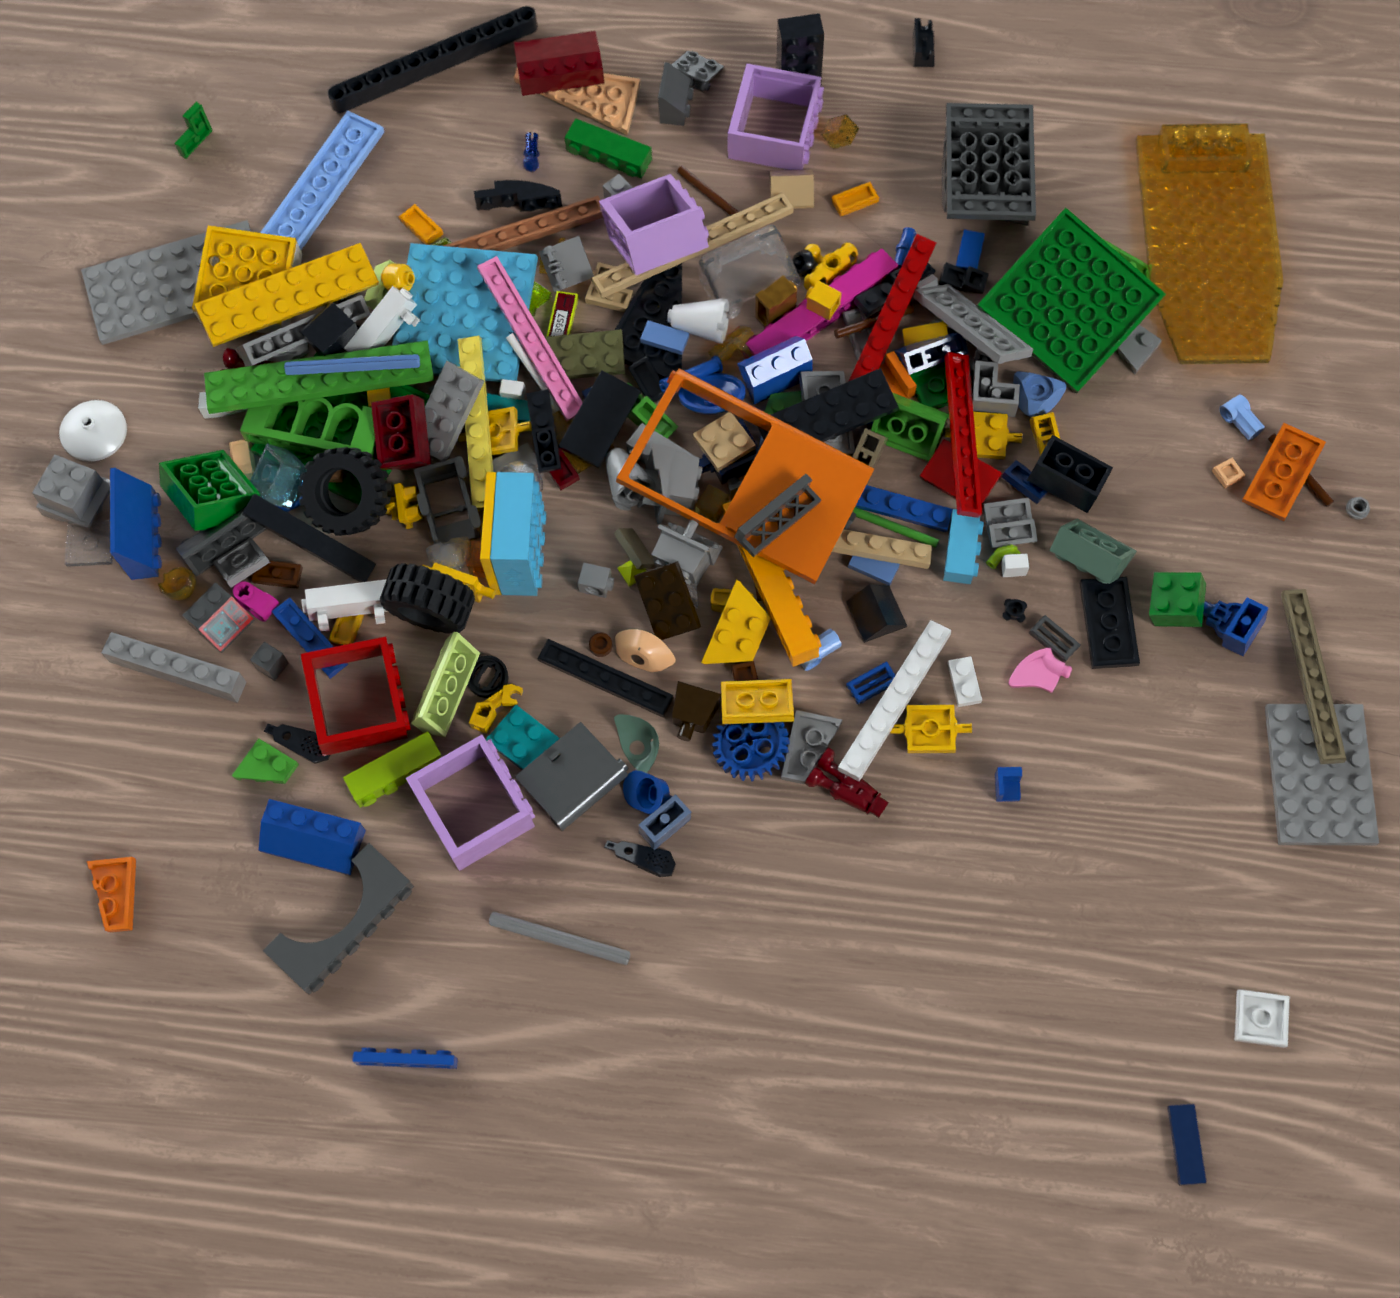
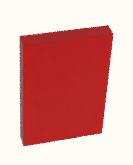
[920,439,1002,505]

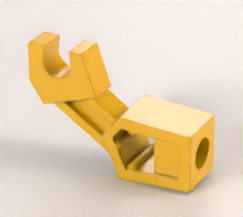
[469,684,523,734]

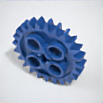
[712,722,790,782]

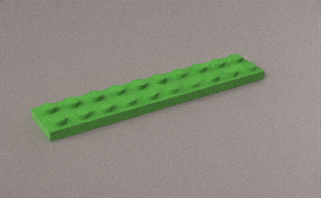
[204,340,434,414]

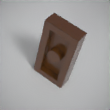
[251,561,303,589]

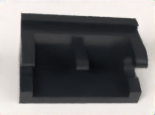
[913,18,935,67]

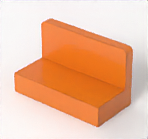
[879,351,917,399]

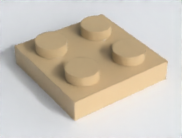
[693,412,756,472]

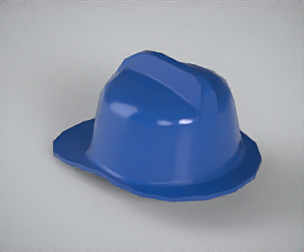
[623,770,673,814]

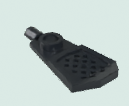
[264,724,331,764]
[604,840,676,877]

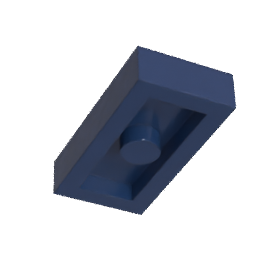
[1001,460,1049,504]

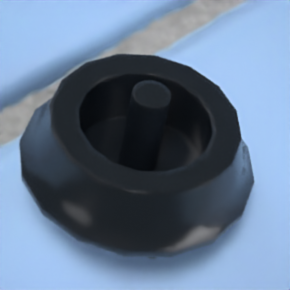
[792,250,814,277]

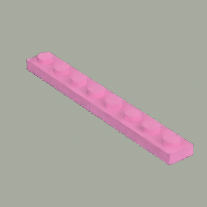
[477,256,583,422]

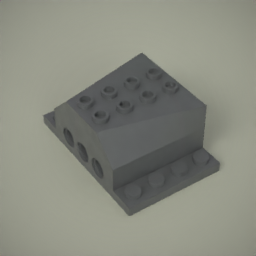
[942,103,1036,226]

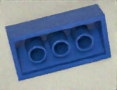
[259,799,366,876]

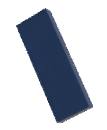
[1167,1104,1207,1186]

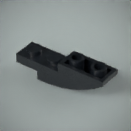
[474,180,562,212]
[853,263,936,317]
[526,389,562,473]

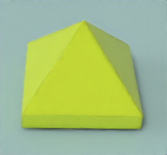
[617,560,646,587]

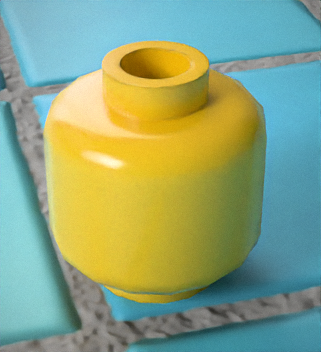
[381,263,415,291]

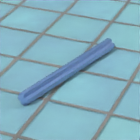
[284,354,420,375]

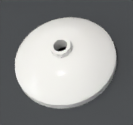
[59,400,127,462]

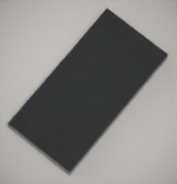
[559,370,641,469]
[1080,577,1140,669]

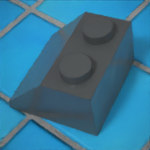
[658,62,694,126]

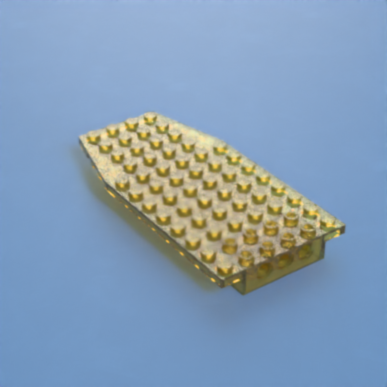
[1135,123,1283,364]

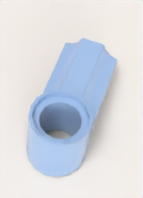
[1219,395,1265,440]
[801,628,842,671]

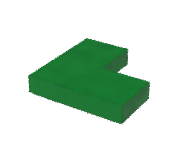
[174,102,213,159]

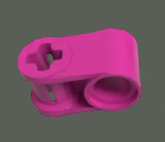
[233,581,279,622]

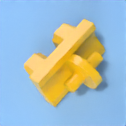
[385,483,423,529]

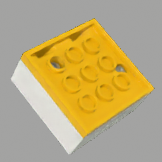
[192,225,303,333]

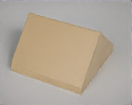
[770,169,814,209]

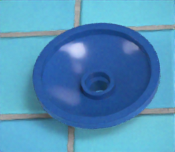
[679,373,746,415]

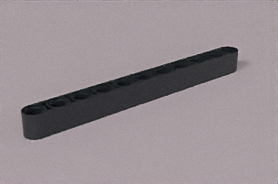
[328,6,538,113]

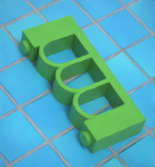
[240,398,377,460]

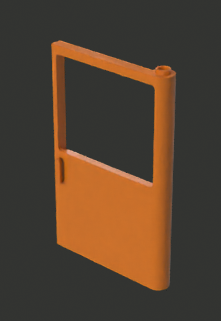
[616,368,875,585]

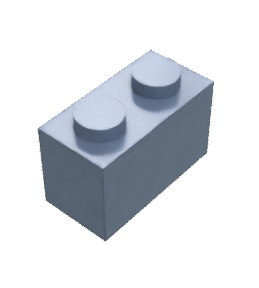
[638,794,691,850]

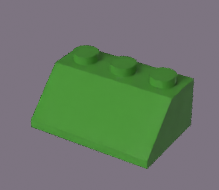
[871,393,949,461]

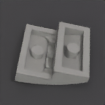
[983,498,1038,548]

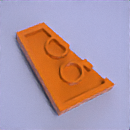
[87,857,136,933]

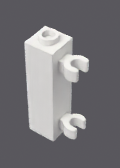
[344,286,420,352]
[301,579,388,631]

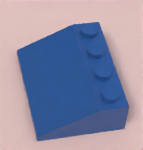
[110,468,162,580]

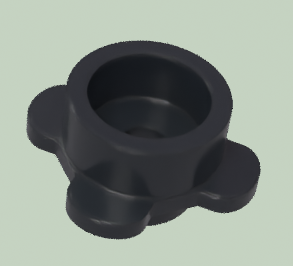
[1002,599,1027,623]

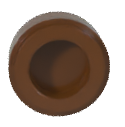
[589,632,613,657]

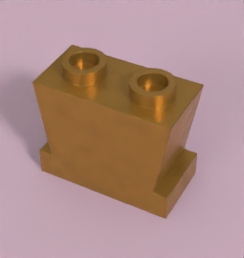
[755,275,797,327]

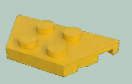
[701,579,771,664]

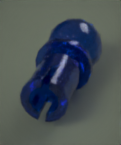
[523,132,540,172]

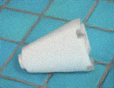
[667,299,729,344]

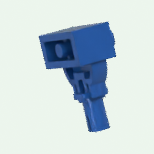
[1203,597,1269,656]

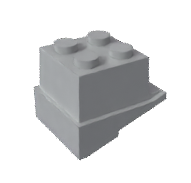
[642,443,702,524]
[32,455,110,528]
[651,520,723,587]

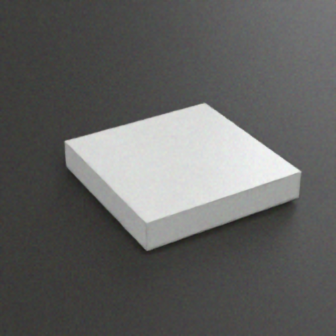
[1234,989,1289,1048]

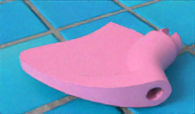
[1008,648,1072,693]

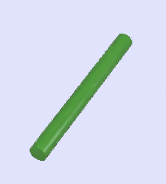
[853,508,939,548]

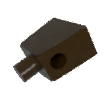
[672,681,721,742]

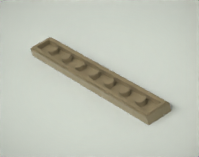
[1281,589,1347,764]

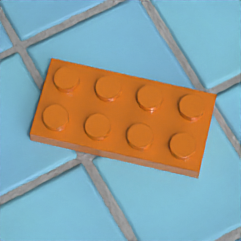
[1242,423,1326,521]

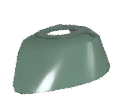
[614,714,659,773]

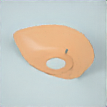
[615,629,676,672]

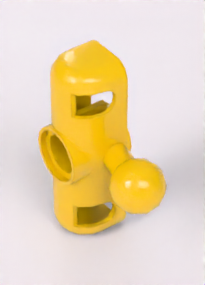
[804,242,858,290]

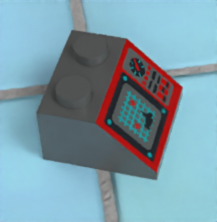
[182,582,255,653]

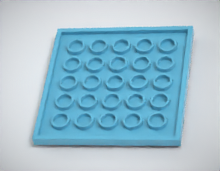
[392,243,538,382]

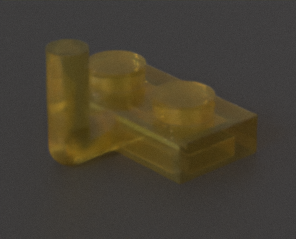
[708,325,754,361]

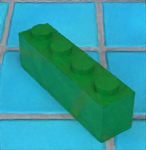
[564,118,652,179]

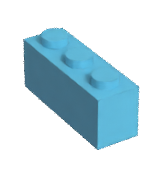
[943,509,984,584]

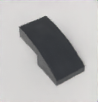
[938,262,989,294]

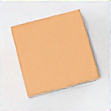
[1212,457,1245,489]

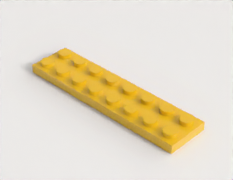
[194,243,379,347]

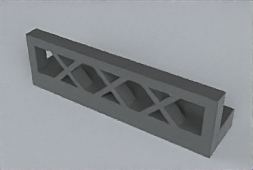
[735,474,821,557]

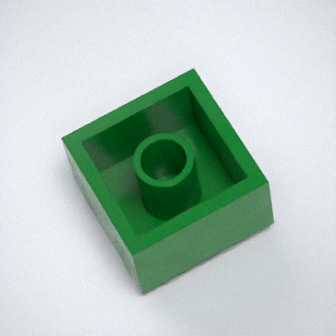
[1149,572,1206,627]

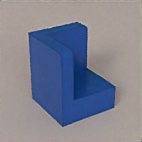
[995,767,1022,802]

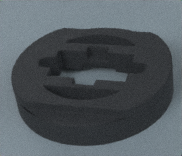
[468,655,508,698]

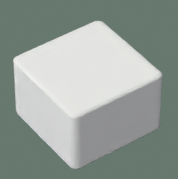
[499,379,526,400]
[1001,554,1029,577]

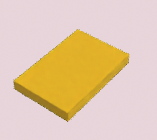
[721,679,794,724]

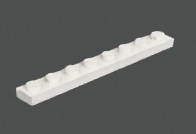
[838,620,951,781]

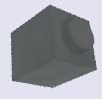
[250,642,289,681]

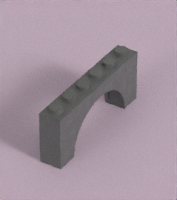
[263,843,414,994]

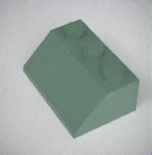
[1049,519,1137,584]

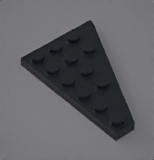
[615,263,682,379]

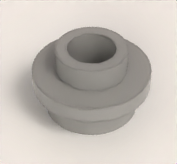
[1346,497,1370,520]

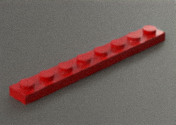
[848,234,937,382]
[944,352,982,518]

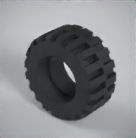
[298,447,391,536]
[380,563,475,634]

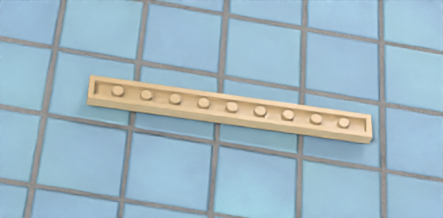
[592,193,793,298]

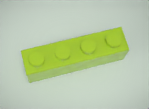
[343,731,442,807]

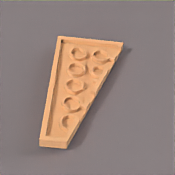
[514,68,641,135]

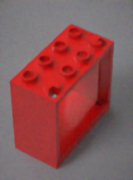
[300,636,411,756]

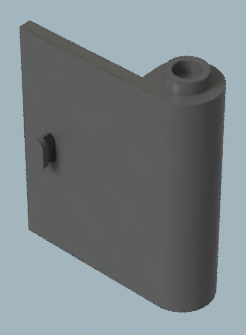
[515,722,628,831]

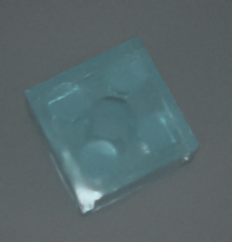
[250,444,307,509]

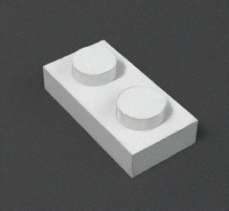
[948,657,982,707]

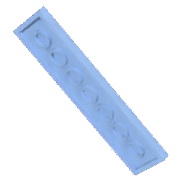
[260,111,384,250]

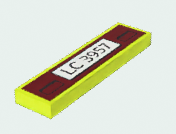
[546,291,579,337]

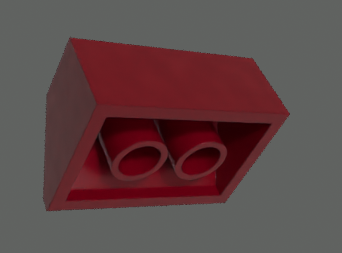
[371,394,431,470]

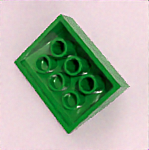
[159,450,260,531]

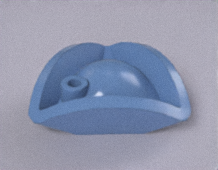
[1013,371,1066,417]

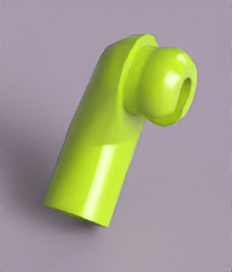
[986,544,1021,569]

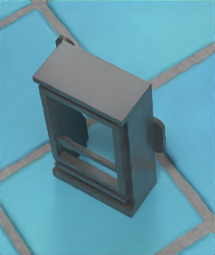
[414,456,481,550]

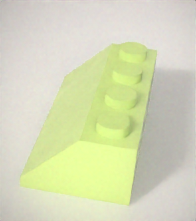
[411,632,480,737]

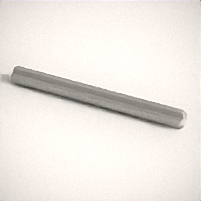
[489,912,631,965]

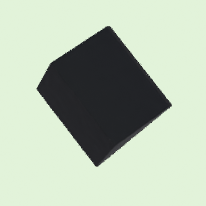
[299,302,358,356]
[846,584,907,643]

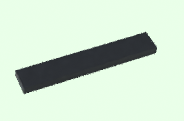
[242,493,376,582]
[537,639,674,718]

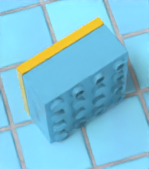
[480,472,546,596]

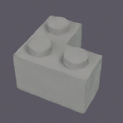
[972,361,1020,417]

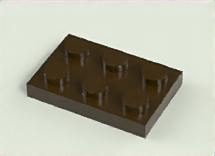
[634,561,701,640]

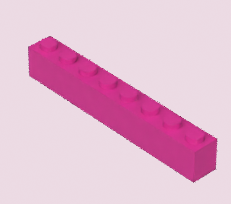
[745,248,899,358]

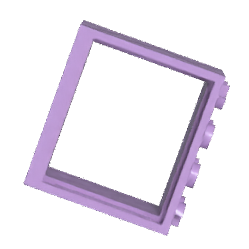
[728,64,824,170]
[599,174,709,275]
[406,735,535,871]

